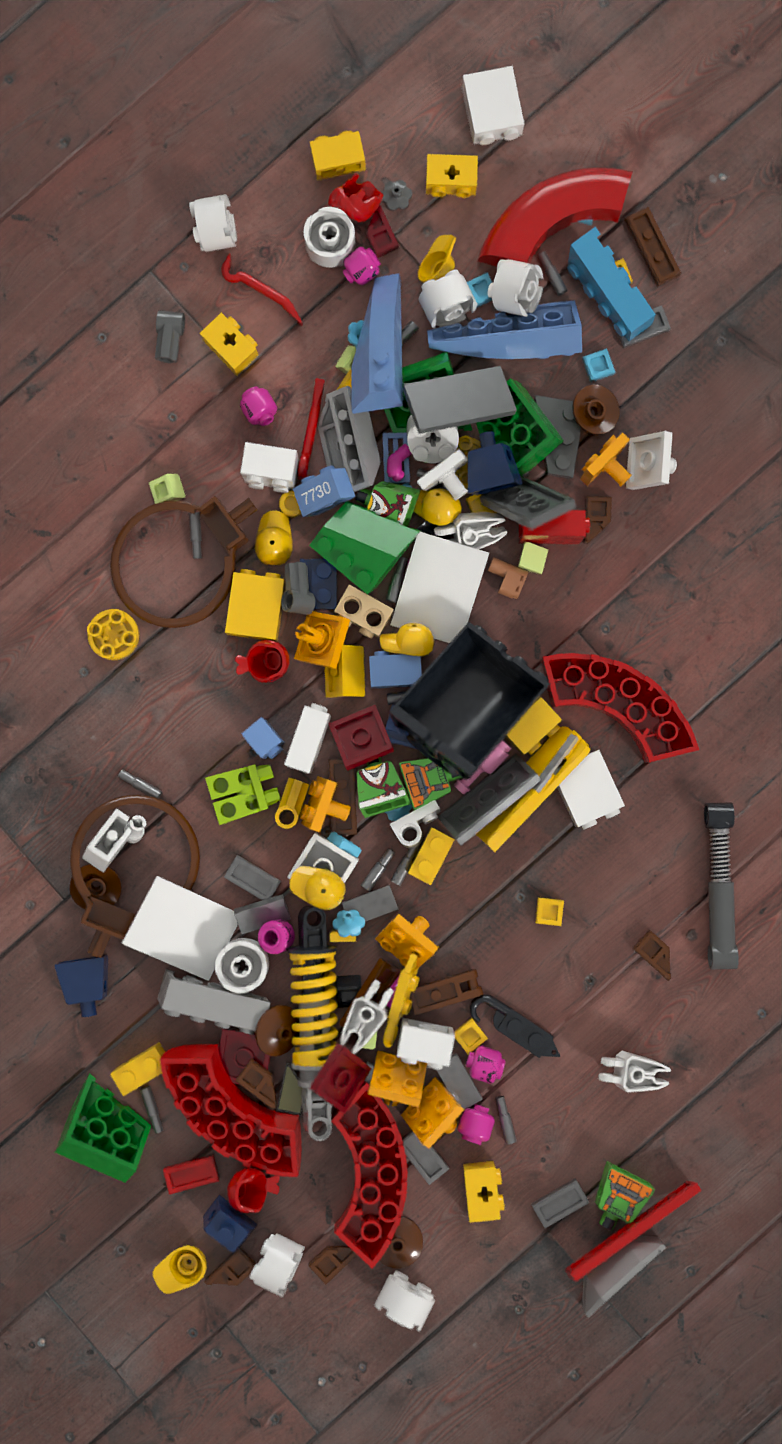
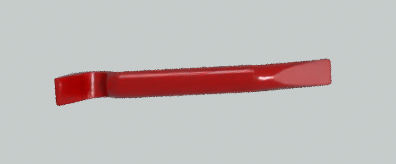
[221,253,303,326]
[297,378,325,480]

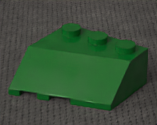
[384,352,473,433]
[476,378,564,477]
[309,501,420,595]
[54,1073,151,1183]

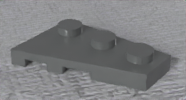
[534,395,581,479]

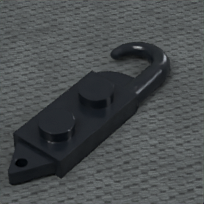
[470,994,560,1058]

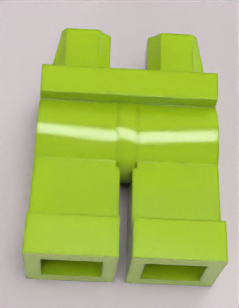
[205,764,281,825]

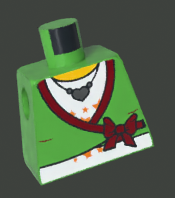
[356,481,421,527]
[357,757,411,818]

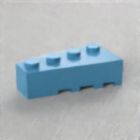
[567,226,656,341]

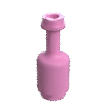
[453,740,512,795]

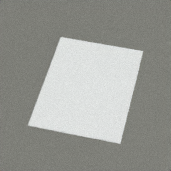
[391,532,489,643]
[122,876,238,981]

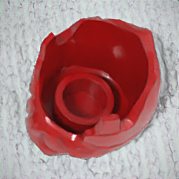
[328,173,384,222]

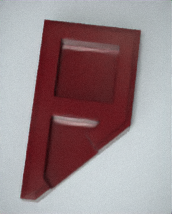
[366,205,399,258]

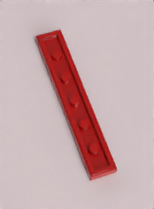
[565,1181,702,1282]

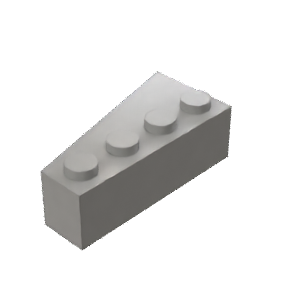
[157,969,270,1034]

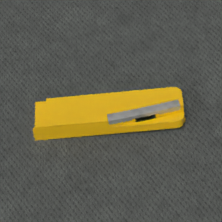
[476,726,590,852]

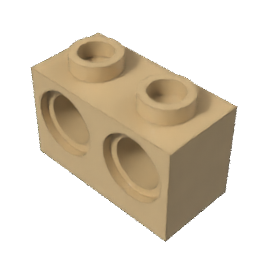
[334,585,394,639]

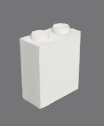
[462,66,524,145]
[284,703,331,774]
[553,750,625,830]

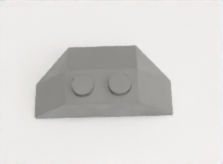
[318,386,381,492]
[582,1235,666,1318]

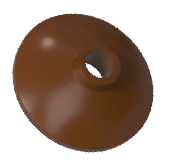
[573,384,620,435]
[69,863,122,909]
[255,1005,299,1056]
[379,1216,423,1269]

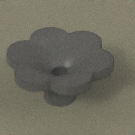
[382,180,412,211]

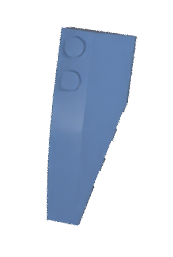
[351,273,403,414]
[427,300,582,359]

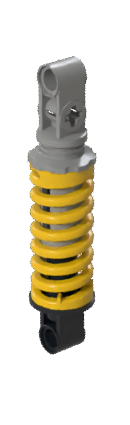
[288,905,338,1141]

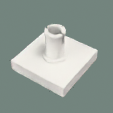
[626,431,677,490]
[417,450,468,501]

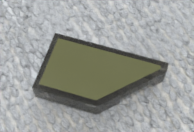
[276,1062,303,1115]

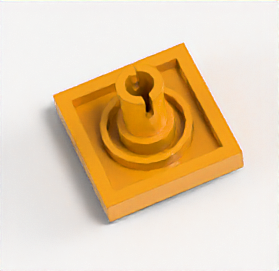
[580,433,632,487]
[294,612,350,669]
[300,776,350,832]
[375,914,439,967]
[368,1051,427,1107]
[401,1077,464,1149]

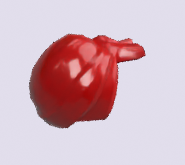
[234,639,290,683]
[227,1168,280,1213]

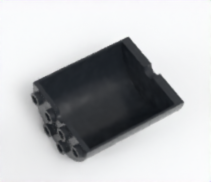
[389,622,550,780]

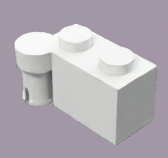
[82,809,146,873]

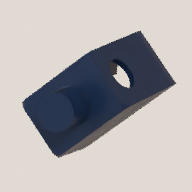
[468,432,523,496]
[55,955,108,1017]
[203,1194,258,1253]

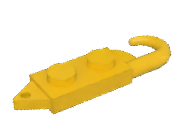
[383,953,419,1048]

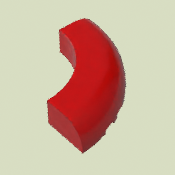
[477,167,633,268]
[542,653,699,763]
[160,1044,302,1177]
[331,1081,407,1269]

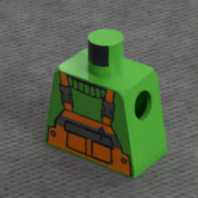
[399,759,461,810]
[595,1161,655,1231]

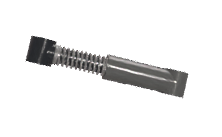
[704,802,739,970]

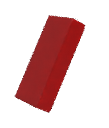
[163,1154,220,1195]

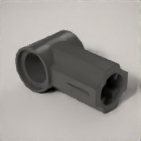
[155,310,185,364]
[281,562,315,615]

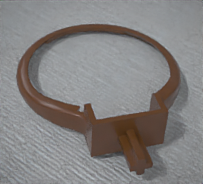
[111,496,258,628]
[70,795,200,958]

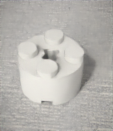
[189,194,237,252]
[304,207,355,267]
[488,259,543,317]
[419,270,477,329]
[406,416,459,463]
[215,938,269,993]
[250,1233,305,1297]
[375,1270,435,1331]

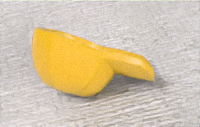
[418,235,456,283]
[414,488,462,526]
[255,511,293,565]
[380,623,435,656]
[290,866,346,910]
[153,1245,207,1294]

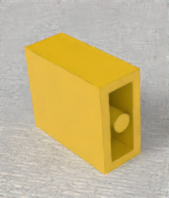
[225,569,286,641]

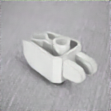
[434,512,507,549]
[341,979,394,1053]
[599,1051,671,1092]

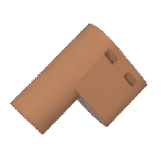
[488,557,528,599]

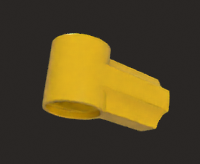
[275,778,309,829]

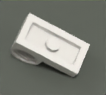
[390,800,441,848]

